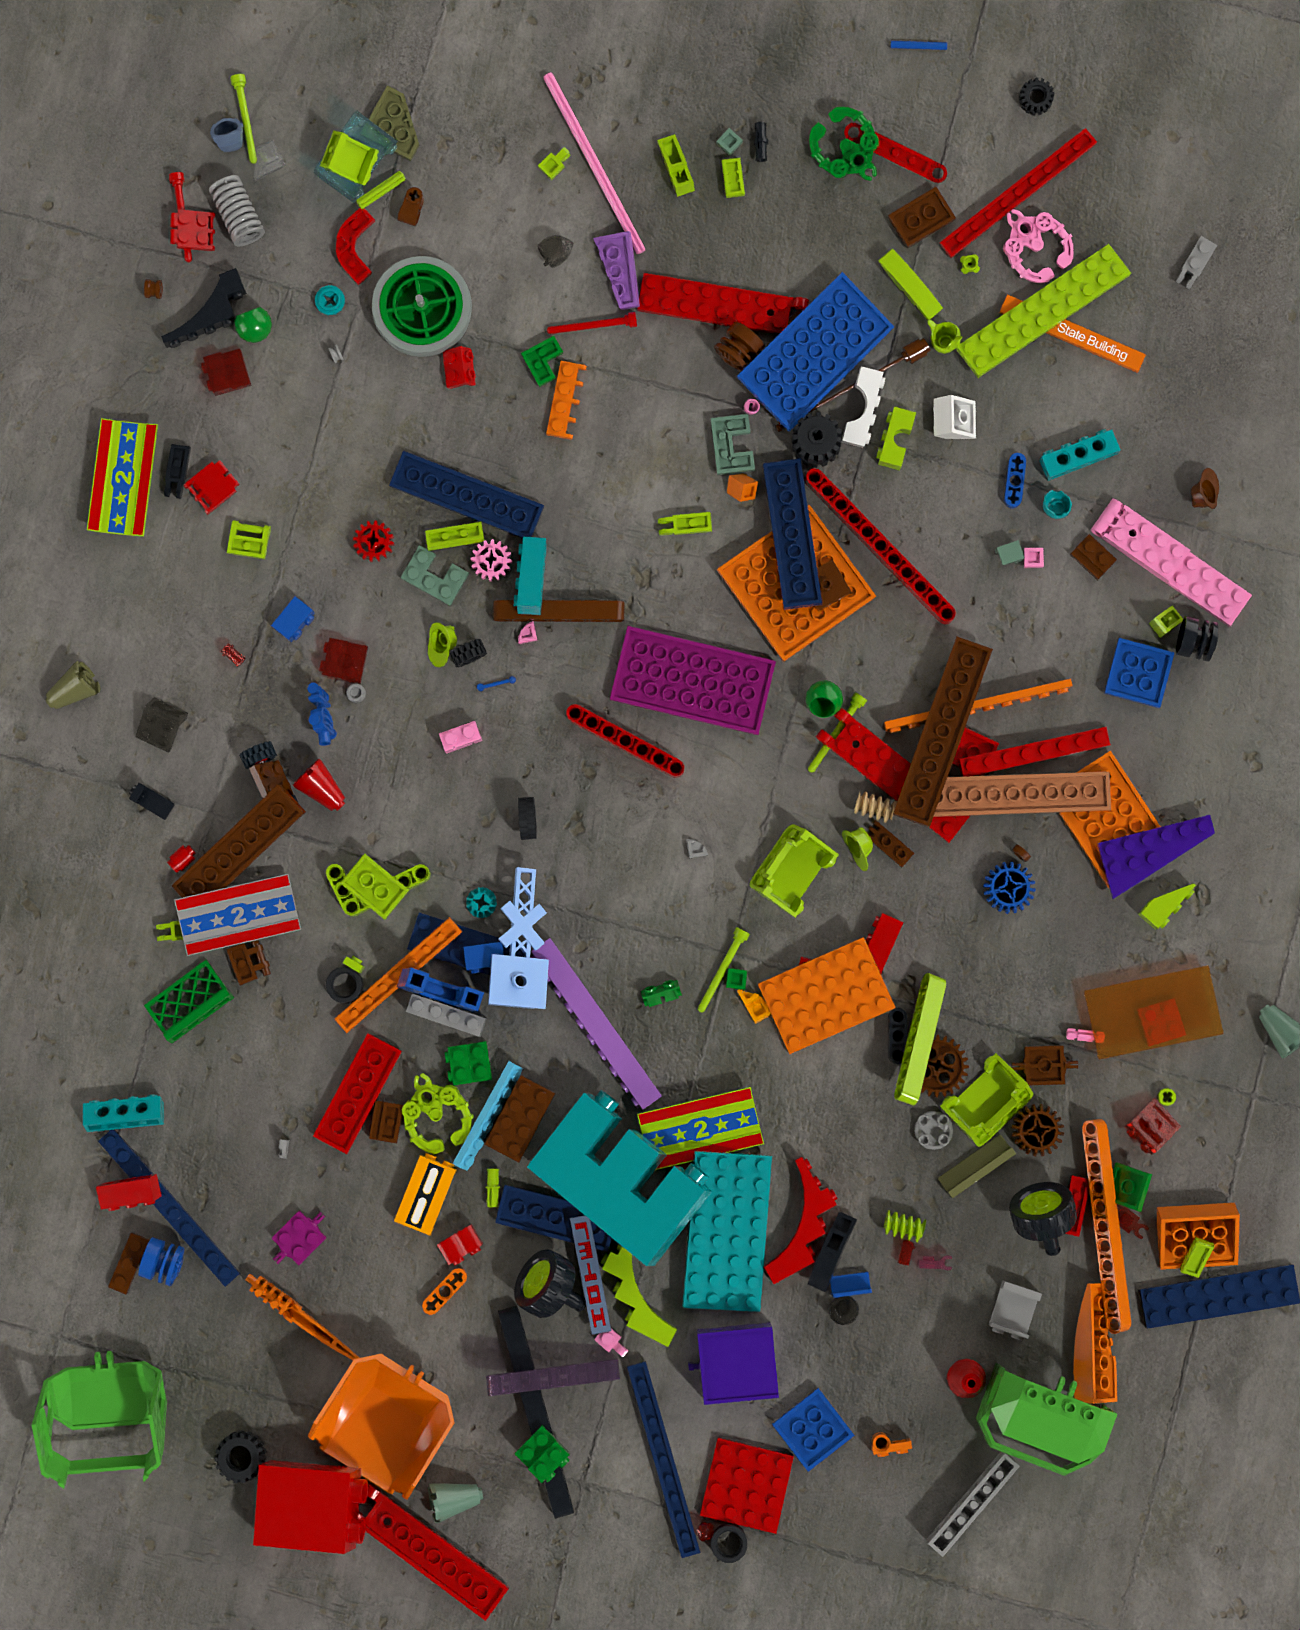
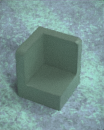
[995,540,1025,565]

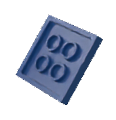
[1104,638,1175,708]
[772,1388,855,1472]

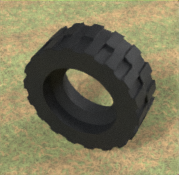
[518,797,537,840]

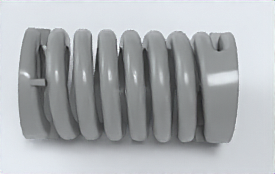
[209,175,265,247]

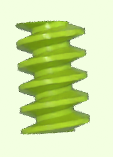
[884,1210,926,1243]

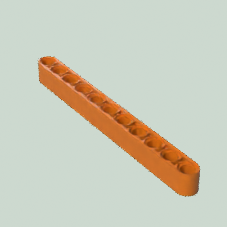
[1082,1119,1131,1334]

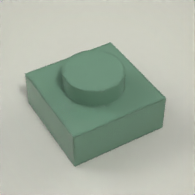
[716,128,743,156]

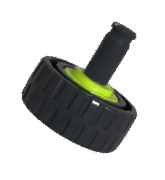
[1009,1182,1077,1256]
[514,1249,586,1318]

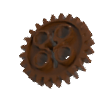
[921,1035,969,1098]

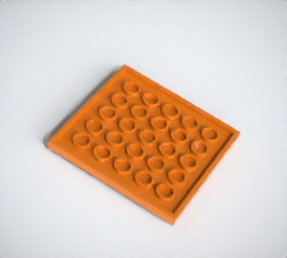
[717,505,876,662]

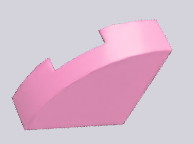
[518,621,537,644]

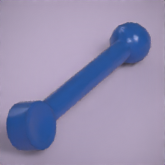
[477,676,516,691]

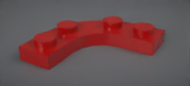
[336,208,376,285]

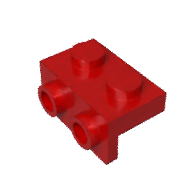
[443,346,476,389]

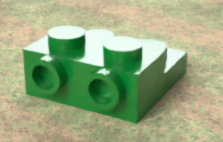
[445,1041,493,1086]
[514,1425,570,1483]

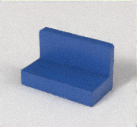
[830,1272,872,1298]

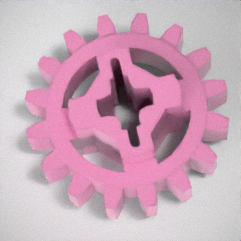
[471,539,512,582]

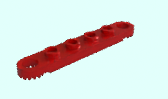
[844,123,947,183]

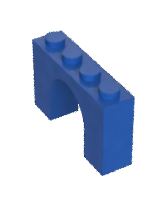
[397,968,484,1012]

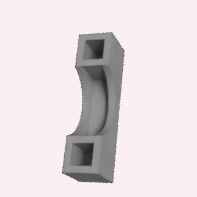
[406,994,487,1037]

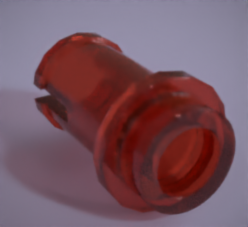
[221,643,246,667]
[897,1240,915,1266]

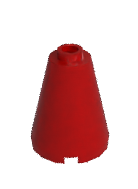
[292,759,345,811]
[947,1359,986,1398]

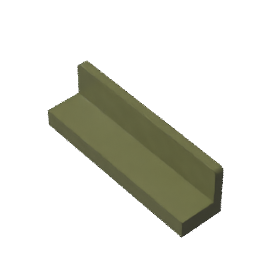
[938,1135,1016,1198]

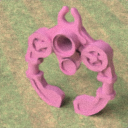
[1003,209,1074,284]

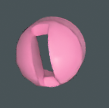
[744,399,760,415]

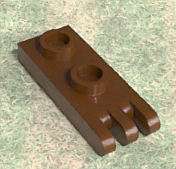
[867,820,914,868]

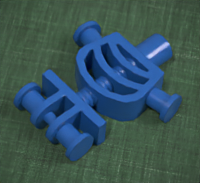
[307,682,337,746]

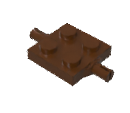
[1011,1046,1078,1086]

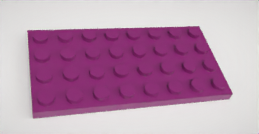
[610,626,776,736]

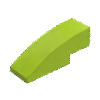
[657,134,695,197]

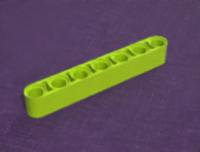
[894,973,946,1106]

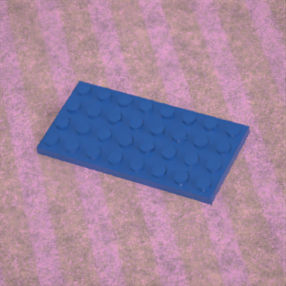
[736,272,894,432]

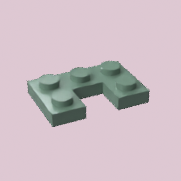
[711,414,755,475]
[401,545,469,607]

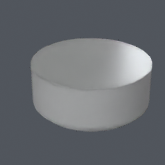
[346,683,366,703]

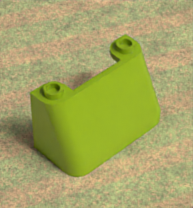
[750,824,839,918]
[940,1053,1033,1147]

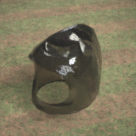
[537,235,574,268]

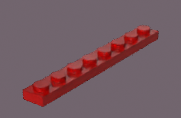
[958,727,1110,777]

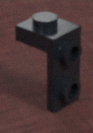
[129,783,175,820]

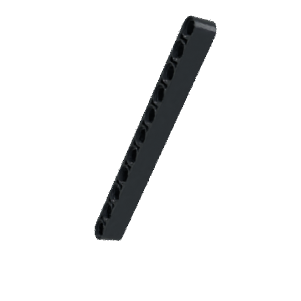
[498,1305,574,1519]

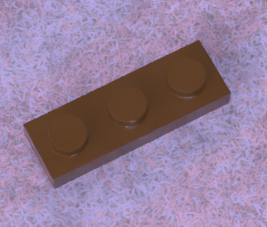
[108,1232,150,1295]

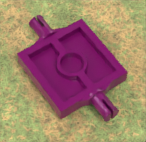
[271,1210,327,1265]

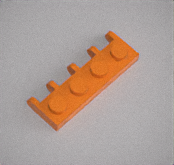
[546,361,587,440]

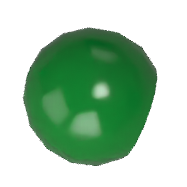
[234,307,272,343]
[805,680,843,718]

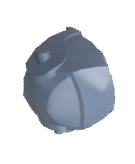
[210,118,243,152]

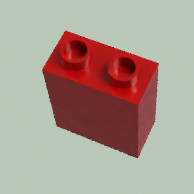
[253,1460,368,1554]

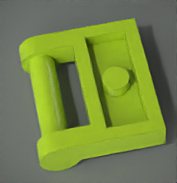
[227,520,271,560]

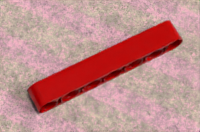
[566,704,684,778]

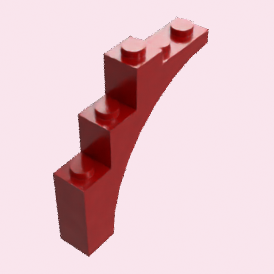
[764,1157,838,1284]

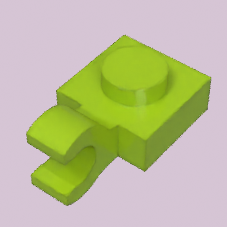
[538,147,571,180]

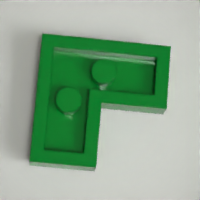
[521,336,563,387]

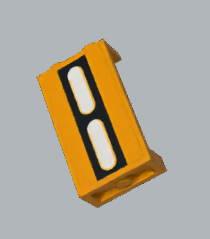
[394,1153,457,1236]

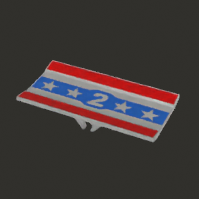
[174,874,301,956]

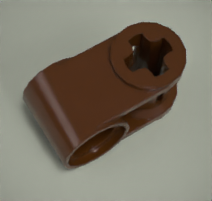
[397,187,424,227]

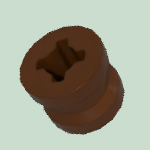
[144,279,163,299]

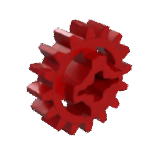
[353,520,395,562]

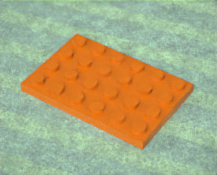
[1059,751,1161,889]
[758,937,896,1054]

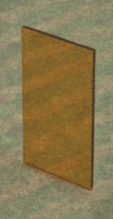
[1084,965,1224,1060]

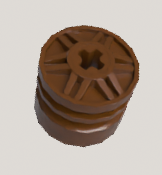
[714,322,765,371]

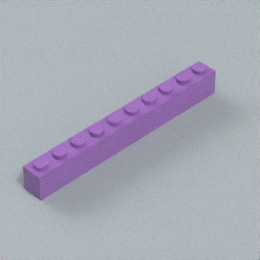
[531,938,662,1109]

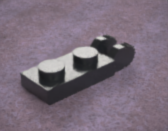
[164,444,191,499]

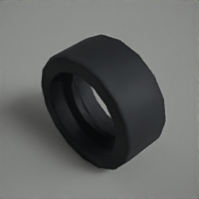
[326,967,364,1004]
[711,1523,747,1563]

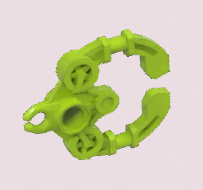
[402,1073,474,1154]

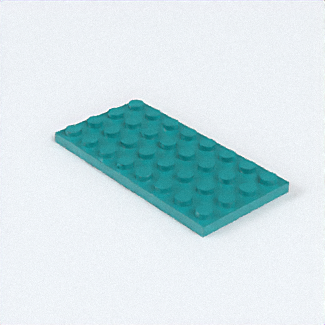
[682,1151,772,1312]

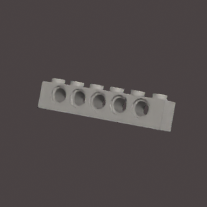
[926,1452,1020,1557]

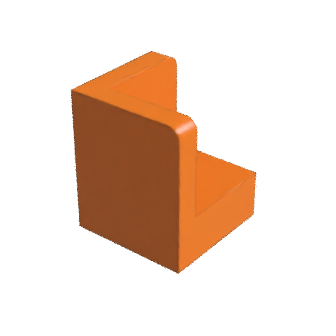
[727,473,758,502]

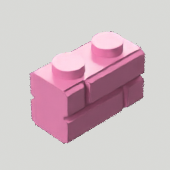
[439,721,482,754]

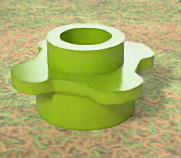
[960,254,980,274]

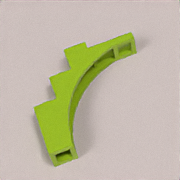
[601,1244,677,1347]

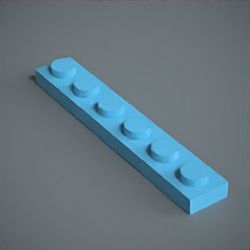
[453,1061,523,1171]

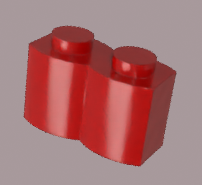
[437,1224,483,1266]

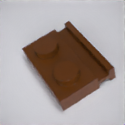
[1070,534,1117,581]
[369,1100,403,1144]

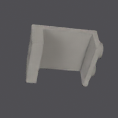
[988,1280,1042,1341]

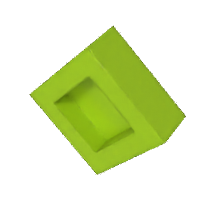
[343,956,365,973]

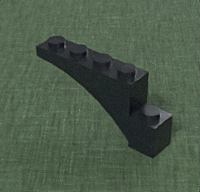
[161,268,247,348]

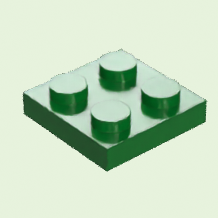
[1113,1162,1152,1212]

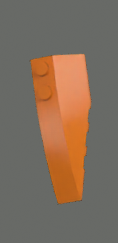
[1073,1283,1117,1404]

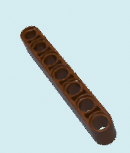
[493,600,625,622]

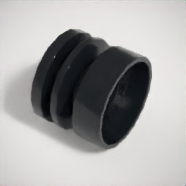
[1176,616,1218,662]

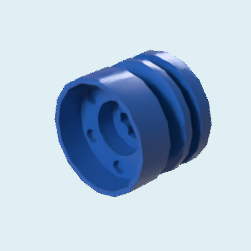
[138,1237,184,1286]

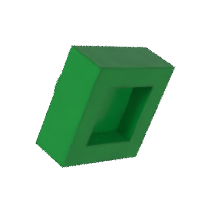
[726,968,747,990]

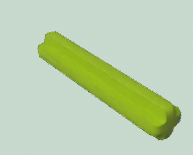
[356,171,406,209]

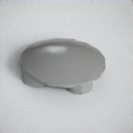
[914,1111,953,1150]

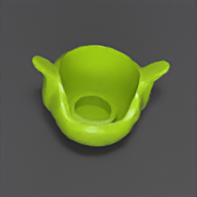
[928,320,962,354]

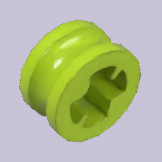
[1157,1088,1176,1106]

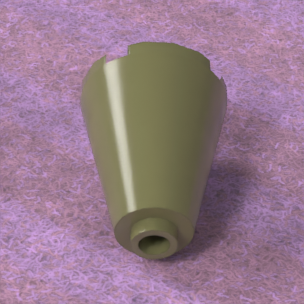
[45,661,101,709]

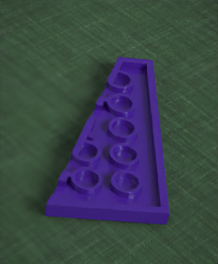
[1097,815,1215,899]

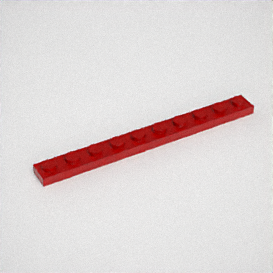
[939,128,1097,258]

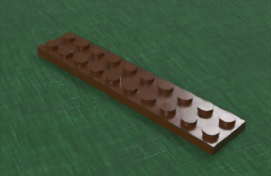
[893,636,993,828]

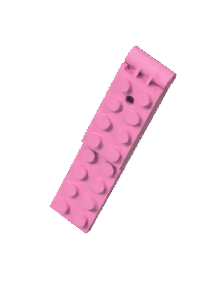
[1091,499,1252,627]

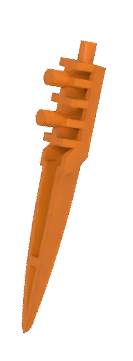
[245,1274,360,1360]

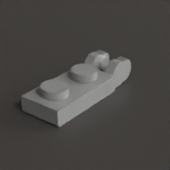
[1176,236,1217,290]

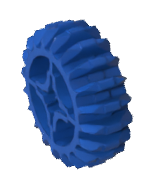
[983,862,1036,914]

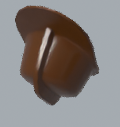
[1191,468,1219,509]

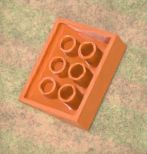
[1157,1203,1240,1270]

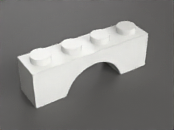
[841,366,885,448]

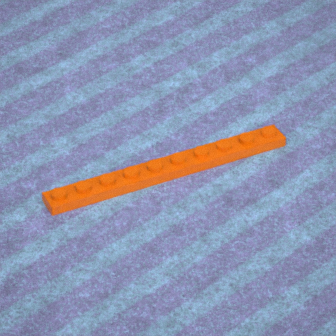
[883,679,1073,733]

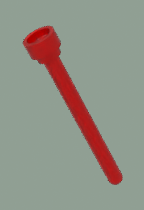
[169,172,192,262]
[547,312,637,334]

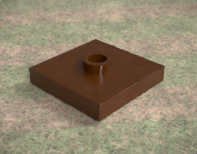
[815,559,852,612]

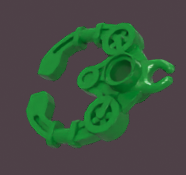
[809,107,879,181]

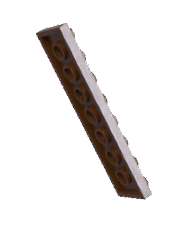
[172,784,306,898]

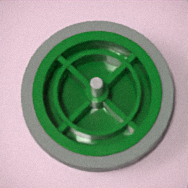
[372,256,472,357]

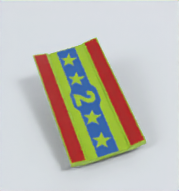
[87,418,158,537]
[637,1087,764,1170]

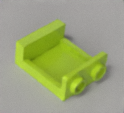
[320,130,379,186]

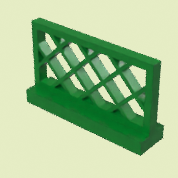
[144,960,235,1044]

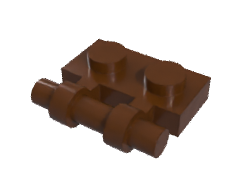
[226,940,271,986]

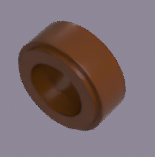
[1012,844,1031,862]

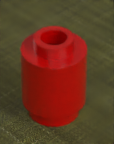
[167,845,196,873]

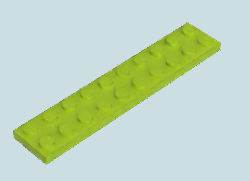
[956,244,1131,378]

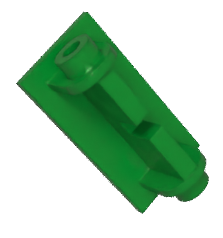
[640,980,682,1007]

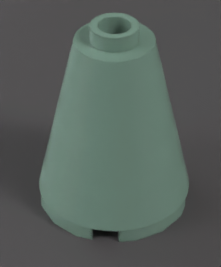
[1259,1005,1300,1059]
[428,1483,483,1523]

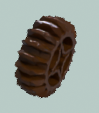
[1011,1104,1064,1157]

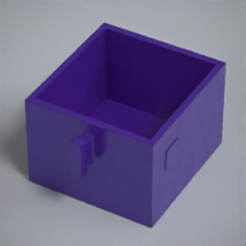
[688,1322,779,1405]

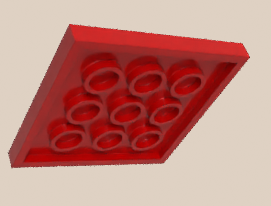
[700,1437,794,1534]

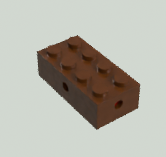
[485,1075,556,1163]

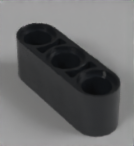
[888,1008,907,1064]

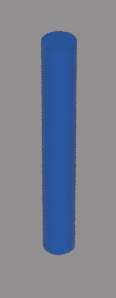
[891,41,947,50]

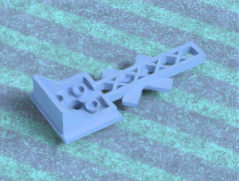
[488,867,549,1009]

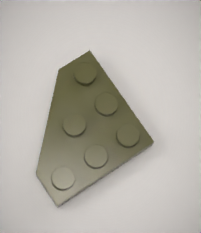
[361,86,420,162]

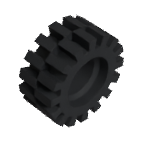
[1019,78,1054,115]
[450,639,487,668]

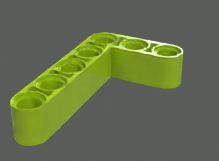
[326,864,431,917]

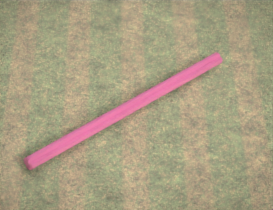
[544,73,645,254]

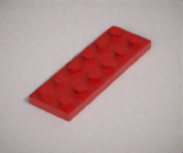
[313,1033,402,1154]

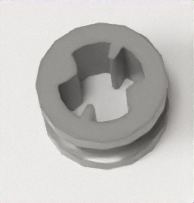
[328,344,344,364]

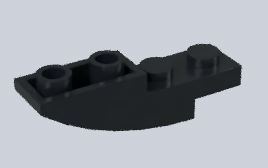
[808,1211,857,1292]

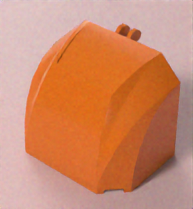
[308,1354,455,1500]

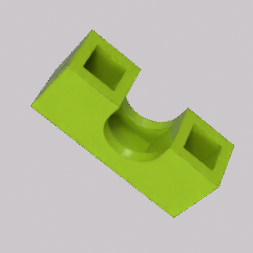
[876,407,916,471]

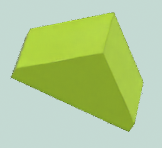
[1149,605,1183,638]

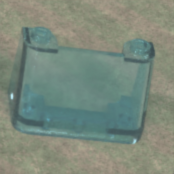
[314,110,398,203]

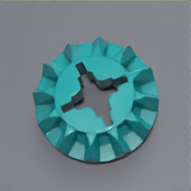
[315,285,345,316]
[466,887,497,918]

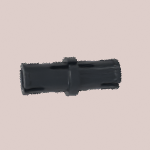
[754,122,768,162]

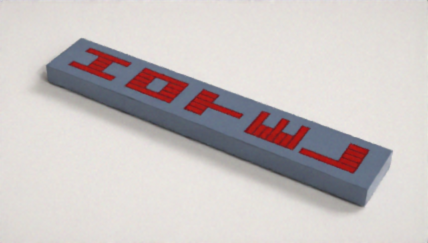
[570,1215,611,1335]

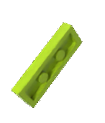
[425,522,484,551]

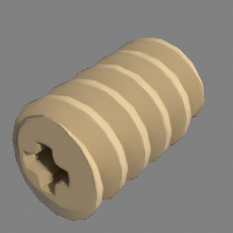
[854,791,897,823]

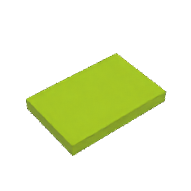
[340,853,410,920]

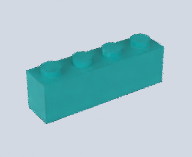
[514,537,547,615]

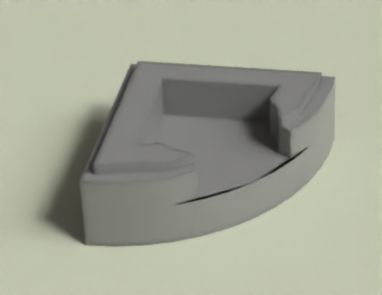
[686,839,708,859]
[278,1139,290,1159]

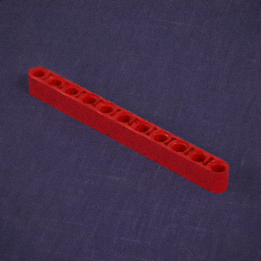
[805,468,956,625]

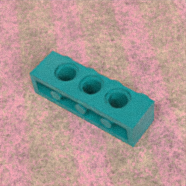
[1039,429,1121,481]
[83,1094,164,1132]

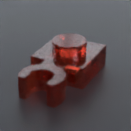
[1118,1206,1149,1239]

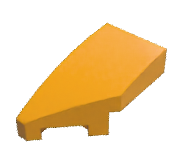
[737,989,771,1024]

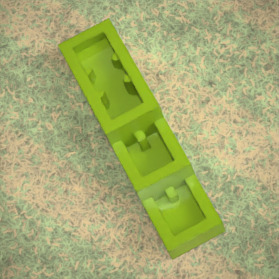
[878,249,943,320]

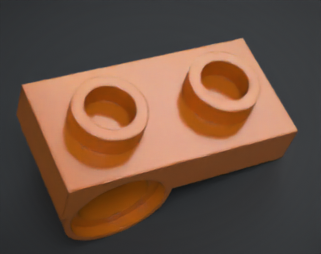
[871,1432,912,1457]

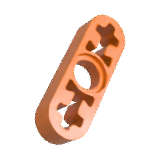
[422,1268,467,1315]

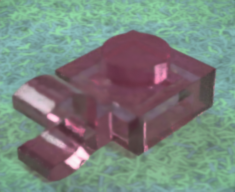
[918,1255,952,1270]

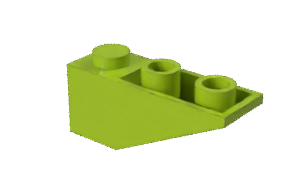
[1138,883,1196,929]

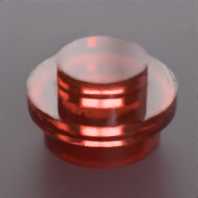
[696,1522,714,1542]

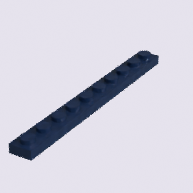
[98,1129,241,1287]
[627,1361,701,1558]

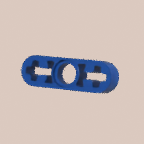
[1004,453,1026,509]

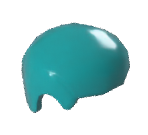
[1043,490,1072,519]

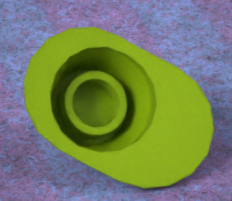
[428,622,457,667]
[842,827,873,871]

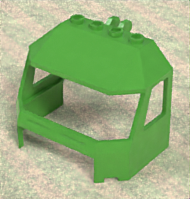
[32,1351,167,1489]
[976,1363,1117,1476]

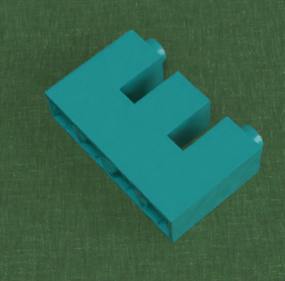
[527,1090,712,1266]

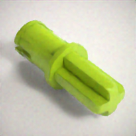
[485,1169,501,1207]

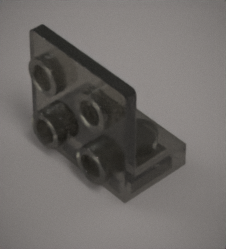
[135,697,188,753]

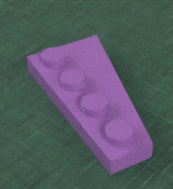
[593,231,640,310]

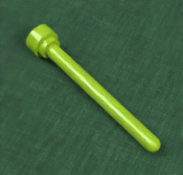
[230,74,257,164]
[808,692,867,773]
[698,927,750,1013]

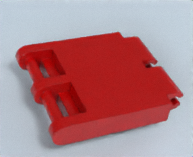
[170,209,215,251]
[183,460,240,515]

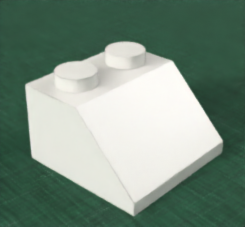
[933,395,976,439]

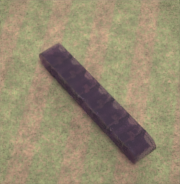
[486,1359,620,1396]

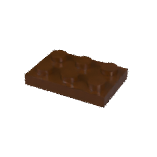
[888,187,956,249]

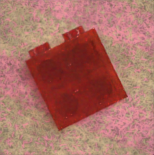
[201,349,252,396]
[319,638,368,684]
[1125,1098,1181,1155]

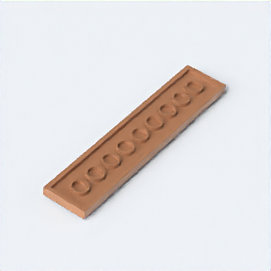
[933,772,1111,817]

